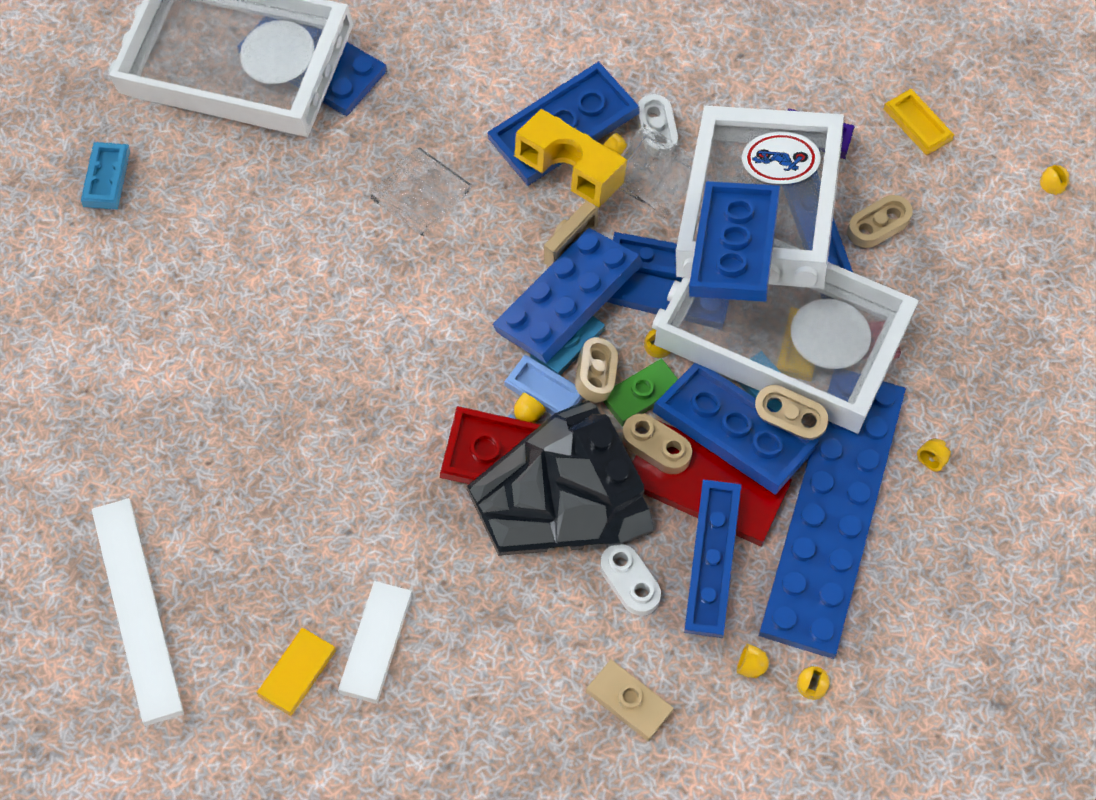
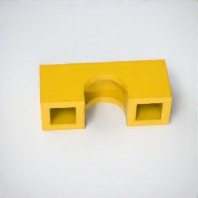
[514,109,627,208]

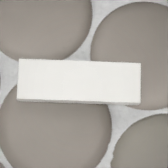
[338,581,412,704]

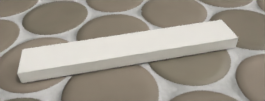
[91,498,184,726]

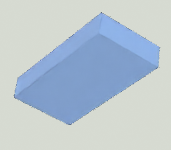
[504,355,584,415]

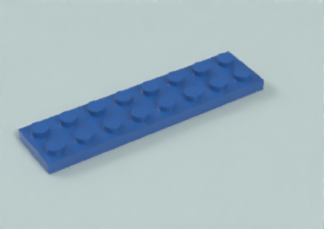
[758,369,906,659]

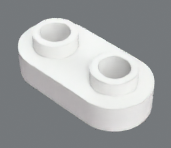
[636,94,678,158]
[600,544,661,616]

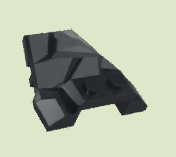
[467,400,654,556]

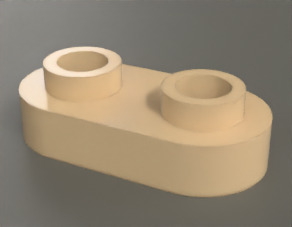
[847,195,913,248]
[575,337,618,403]
[755,385,828,440]
[622,414,692,474]

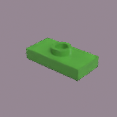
[603,358,678,427]

